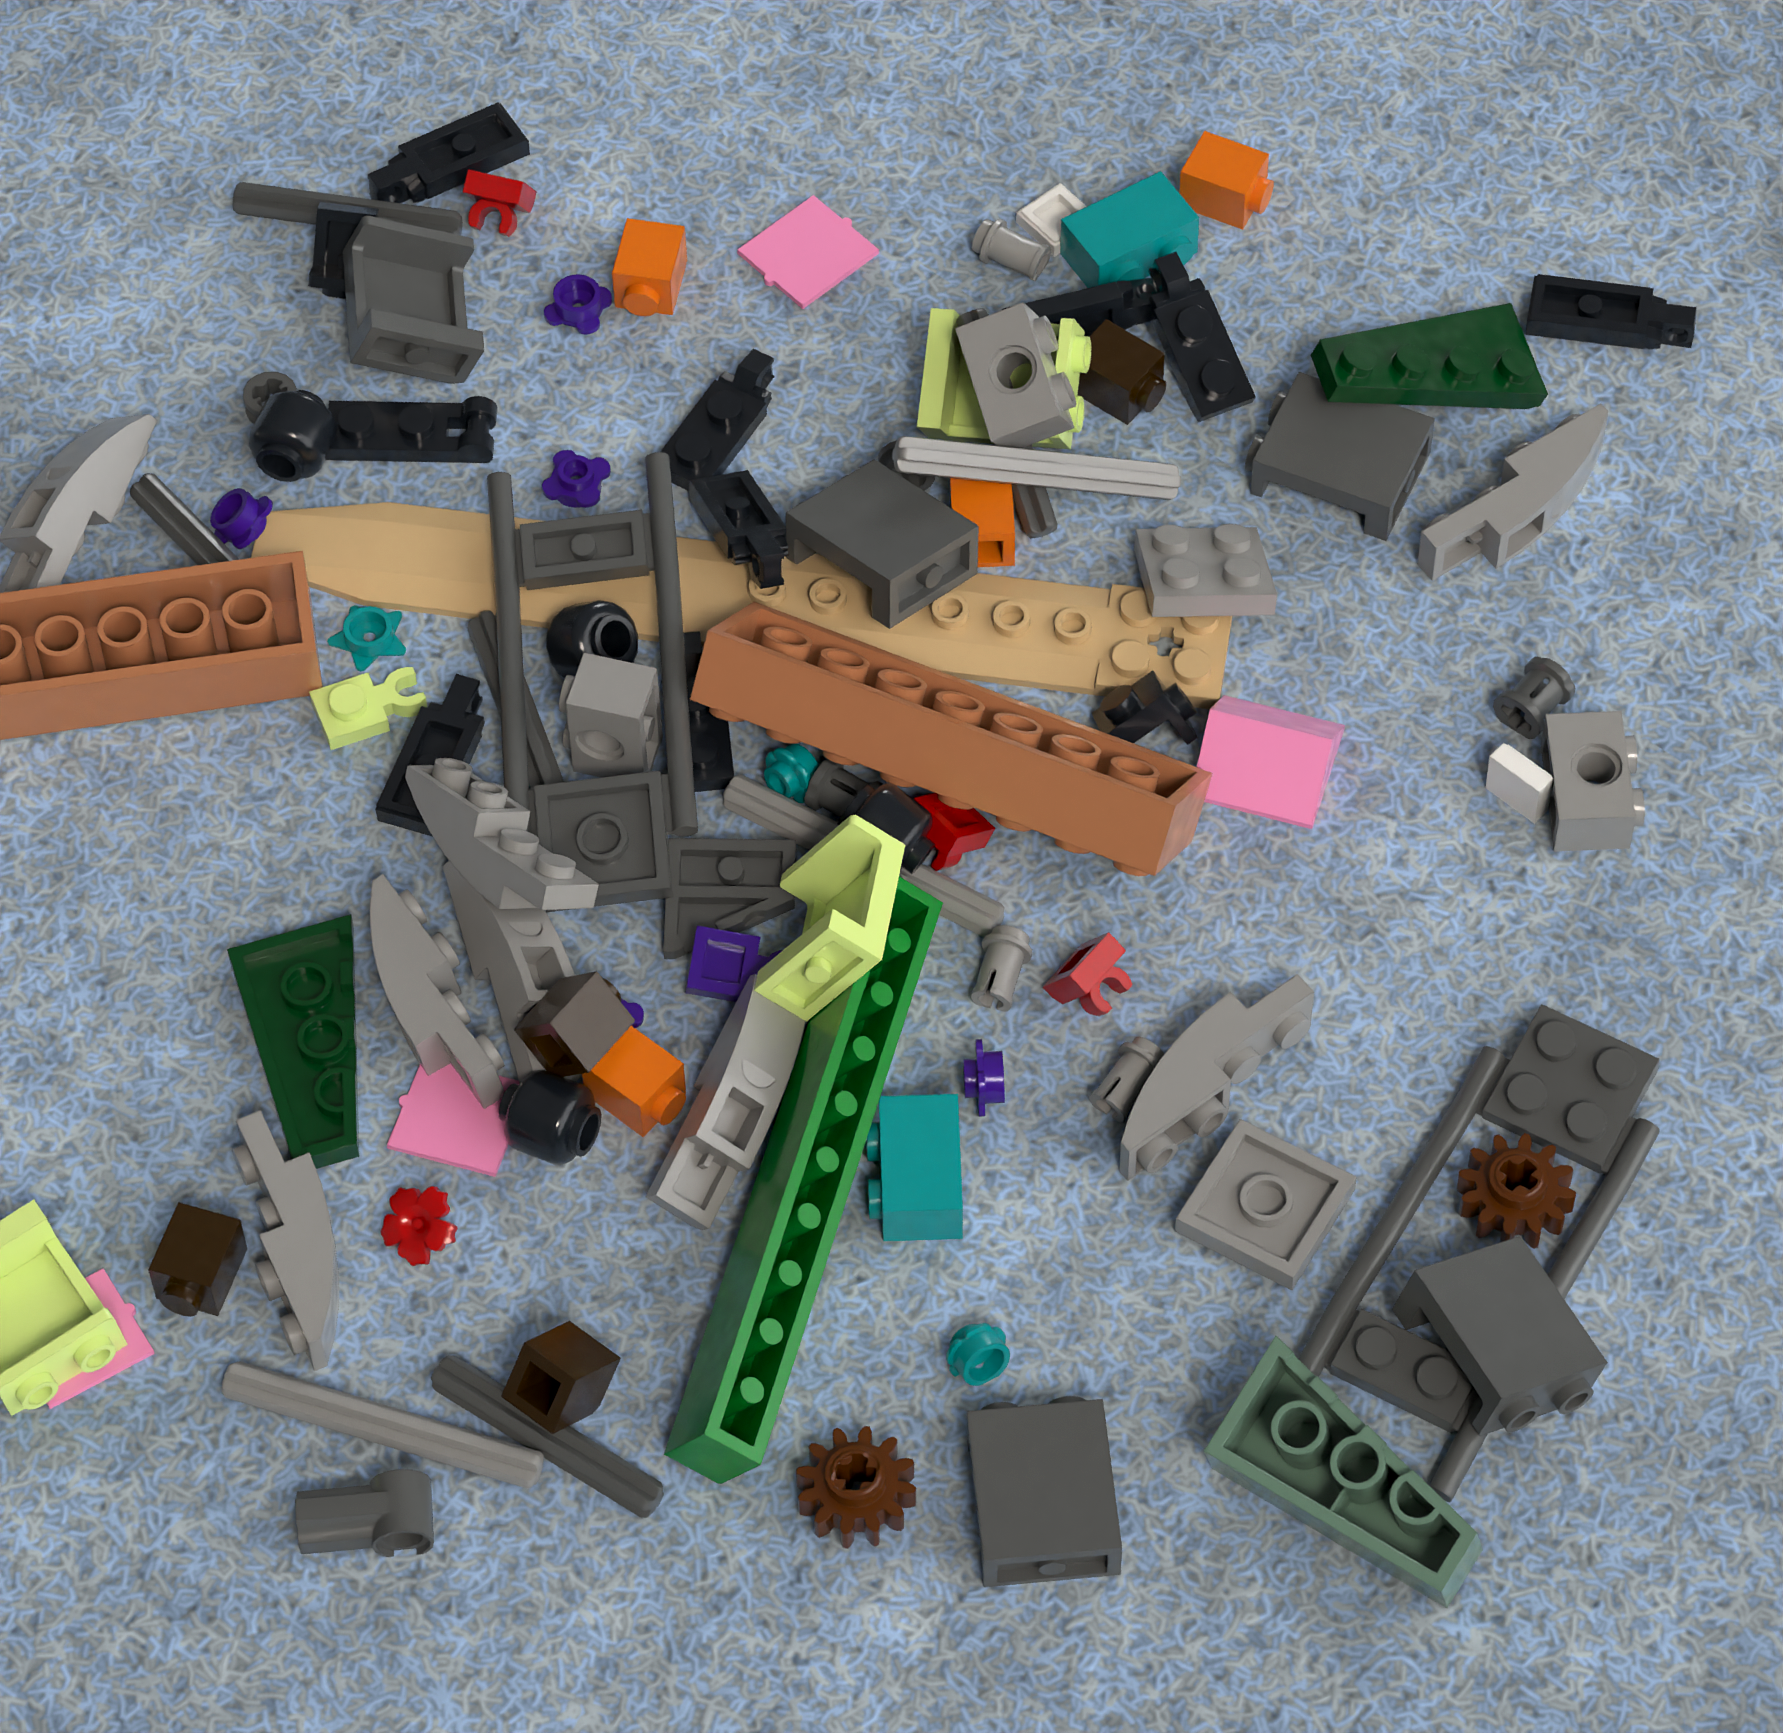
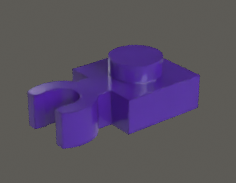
[685,925,783,1002]

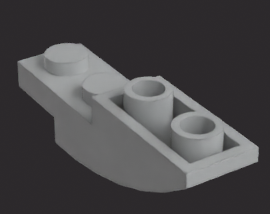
[1417,403,1608,581]
[0,414,157,593]
[405,758,599,910]
[443,861,582,1083]
[370,874,505,1109]
[646,974,805,1230]
[1119,974,1314,1181]
[232,1110,339,1371]

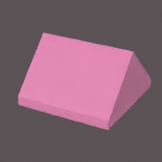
[1197,695,1345,829]

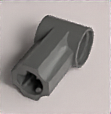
[295,1469,434,1557]

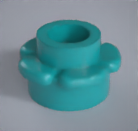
[764,744,819,803]
[946,1323,1010,1386]

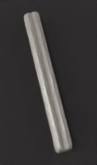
[892,436,1181,500]
[723,775,1004,937]
[222,1361,544,1488]

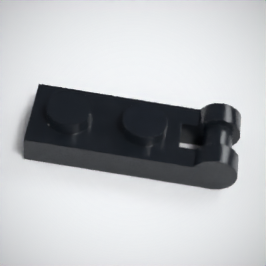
[326,396,498,463]

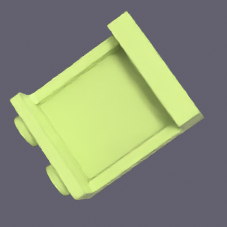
[917,308,1091,450]
[754,815,905,1022]
[0,1199,128,1416]

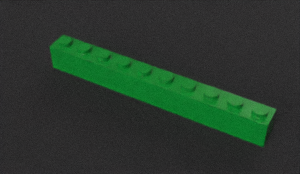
[664,877,943,1484]

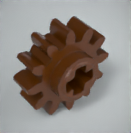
[1456,1133,1576,1249]
[796,1426,917,1549]

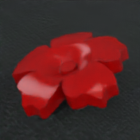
[380,1186,458,1266]

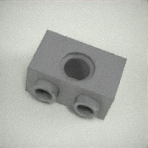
[955,302,1076,448]
[559,653,663,778]
[1541,711,1645,852]

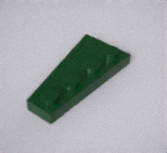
[1310,303,1548,409]
[227,914,359,1169]

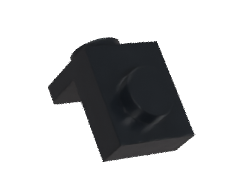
[308,202,379,299]
[1092,671,1198,745]

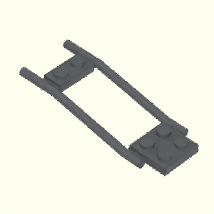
[487,452,698,912]
[1298,1004,1660,1503]

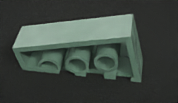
[1204,1336,1483,1608]

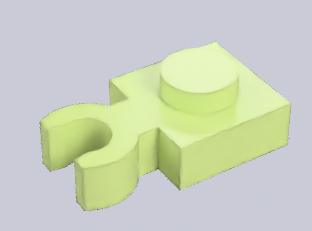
[309,667,427,750]

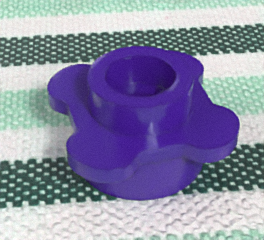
[544,274,612,335]
[542,450,611,508]
[210,488,273,549]
[963,1039,1005,1117]

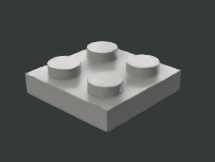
[1134,524,1277,617]
[1175,1119,1357,1290]

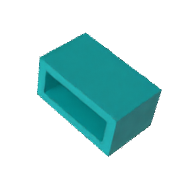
[1060,171,1199,288]
[867,1094,963,1241]

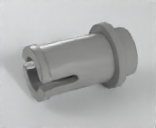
[972,218,1052,281]
[971,925,1032,1012]
[1089,1037,1164,1122]

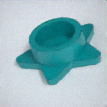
[327,605,407,672]

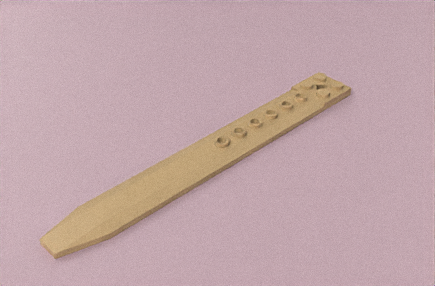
[250,502,1233,709]

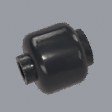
[249,390,337,482]
[546,600,639,678]
[837,783,935,874]
[499,1070,602,1166]

